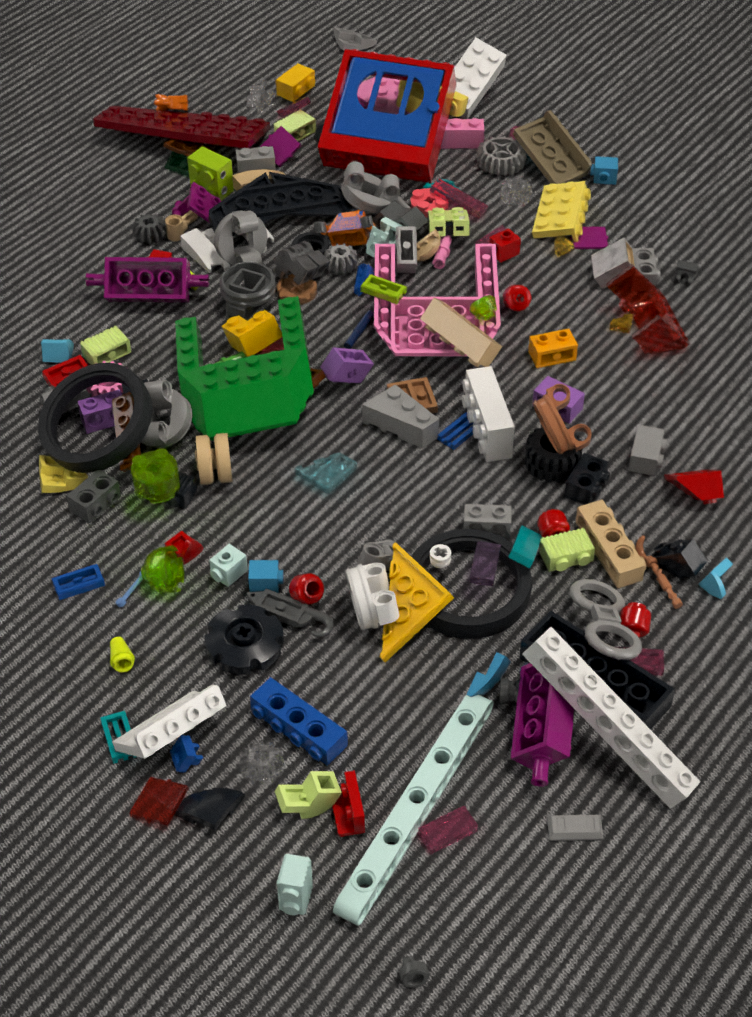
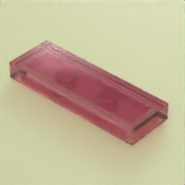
[430,179,489,219]

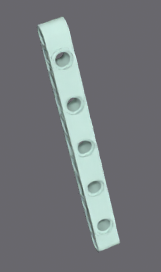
[333,695,494,926]

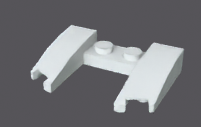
[180,228,274,273]

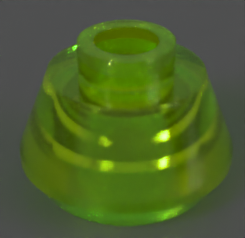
[469,295,497,322]

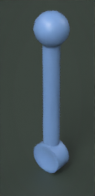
[116,570,149,607]

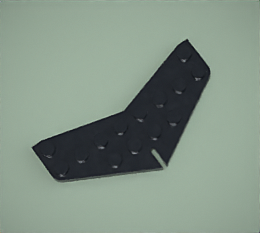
[208,172,354,236]

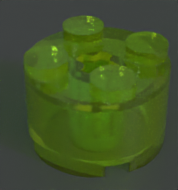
[131,448,180,503]

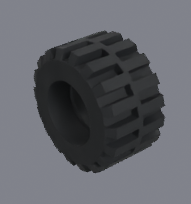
[525,426,583,483]

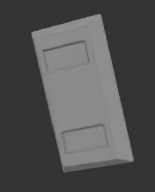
[547,815,603,841]

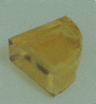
[554,236,574,257]
[609,314,633,333]

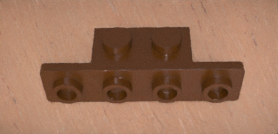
[112,392,142,472]

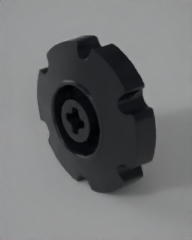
[204,605,284,675]

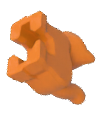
[154,94,188,111]

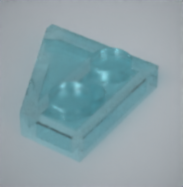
[295,452,357,494]

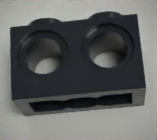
[564,453,610,505]

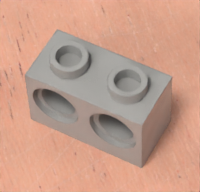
[629,248,660,290]
[464,504,511,541]

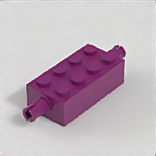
[86,257,209,303]
[511,663,574,787]

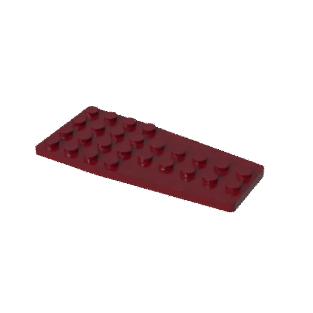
[93,106,270,148]

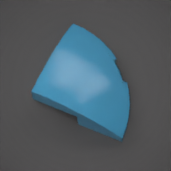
[466,652,511,697]

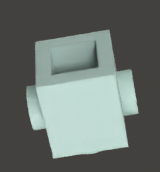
[209,544,248,587]

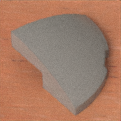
[333,27,377,51]

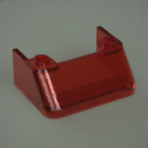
[606,264,690,355]

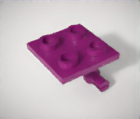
[172,181,221,223]

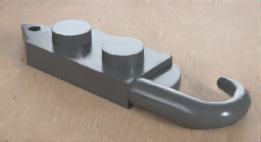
[247,589,333,637]

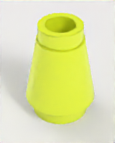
[110,637,135,672]

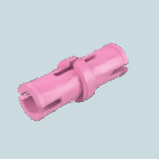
[432,235,452,269]

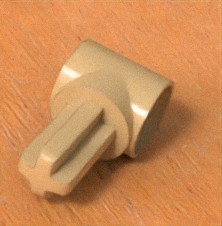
[165,211,198,241]

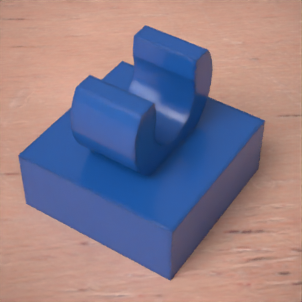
[170,735,203,772]

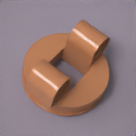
[533,384,591,454]

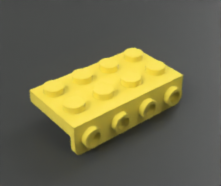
[532,181,591,242]

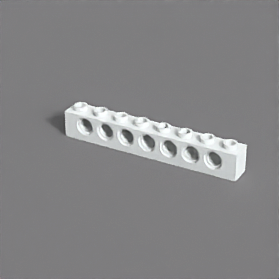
[522,627,700,809]

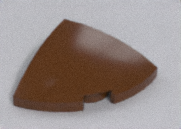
[163,139,216,156]

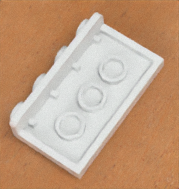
[112,685,226,759]

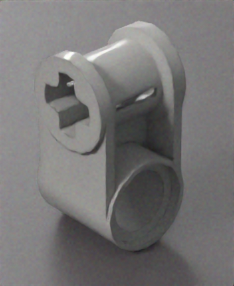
[357,540,393,571]

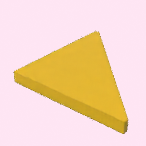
[380,542,454,663]

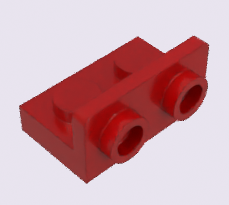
[332,770,365,837]

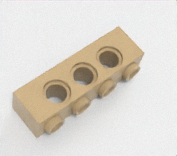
[576,499,646,589]

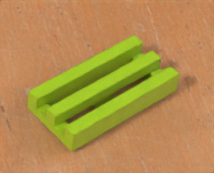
[360,274,407,304]

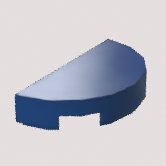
[354,263,375,296]

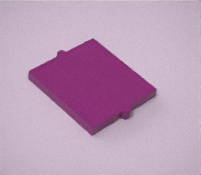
[260,126,302,167]
[570,227,609,249]

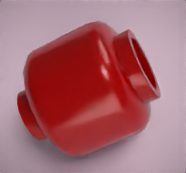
[503,284,531,311]
[537,509,570,538]
[289,573,324,604]
[619,602,652,639]

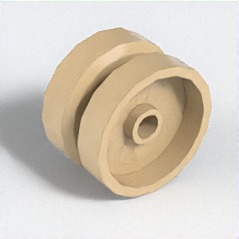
[195,433,232,485]

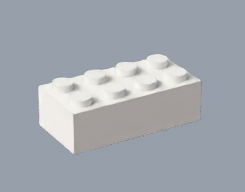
[454,38,506,119]
[462,366,515,462]

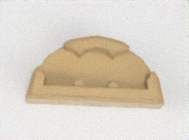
[417,229,440,262]

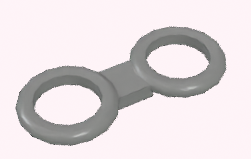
[570,579,642,660]

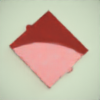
[129,777,189,826]

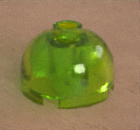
[141,545,185,594]

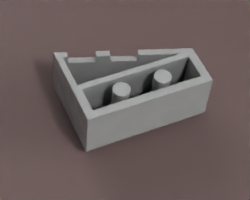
[362,385,439,448]

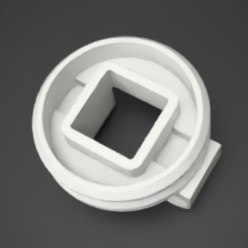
[345,563,399,631]

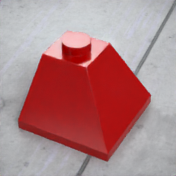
[664,469,724,504]

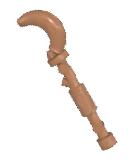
[635,536,683,609]

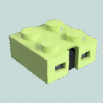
[428,207,469,236]

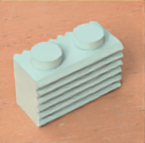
[276,854,313,915]

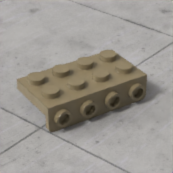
[512,110,592,184]

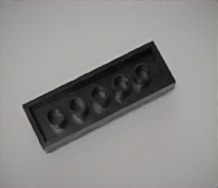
[519,611,675,730]

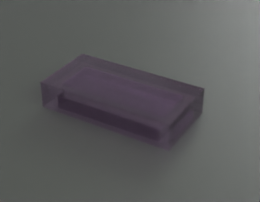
[469,541,501,587]

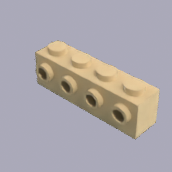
[420,298,502,367]

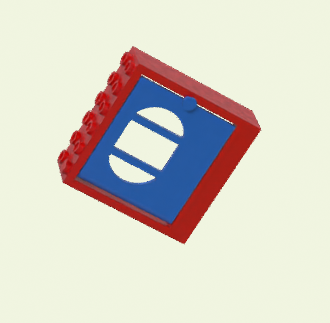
[318,49,457,183]

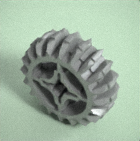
[476,136,527,176]

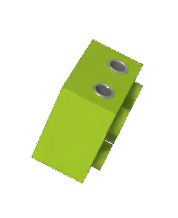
[187,146,234,201]

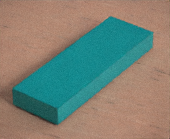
[508,525,542,568]

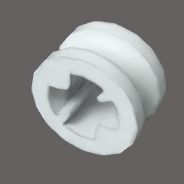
[430,544,451,568]

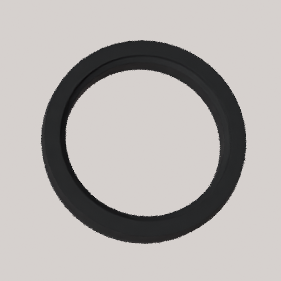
[38,363,153,473]
[411,529,532,639]

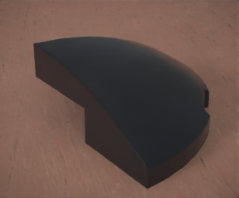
[171,788,245,830]

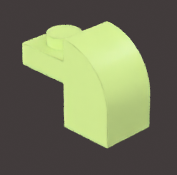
[275,771,342,819]

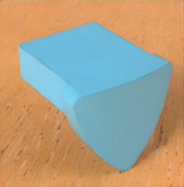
[41,339,74,363]
[699,557,733,599]

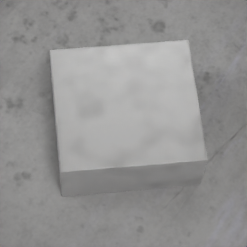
[591,238,636,289]

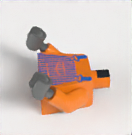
[314,208,376,246]

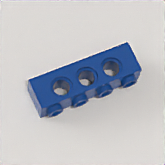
[250,677,348,766]

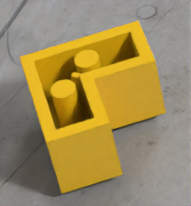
[221,310,282,357]

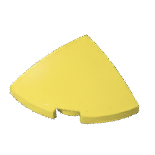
[39,455,88,493]

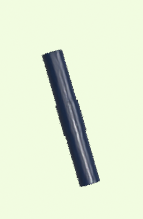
[344,310,374,349]

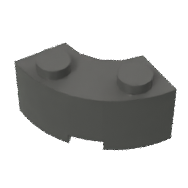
[372,201,428,234]

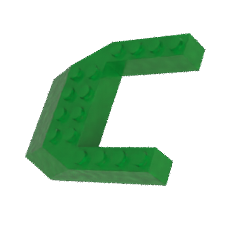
[175,296,314,441]

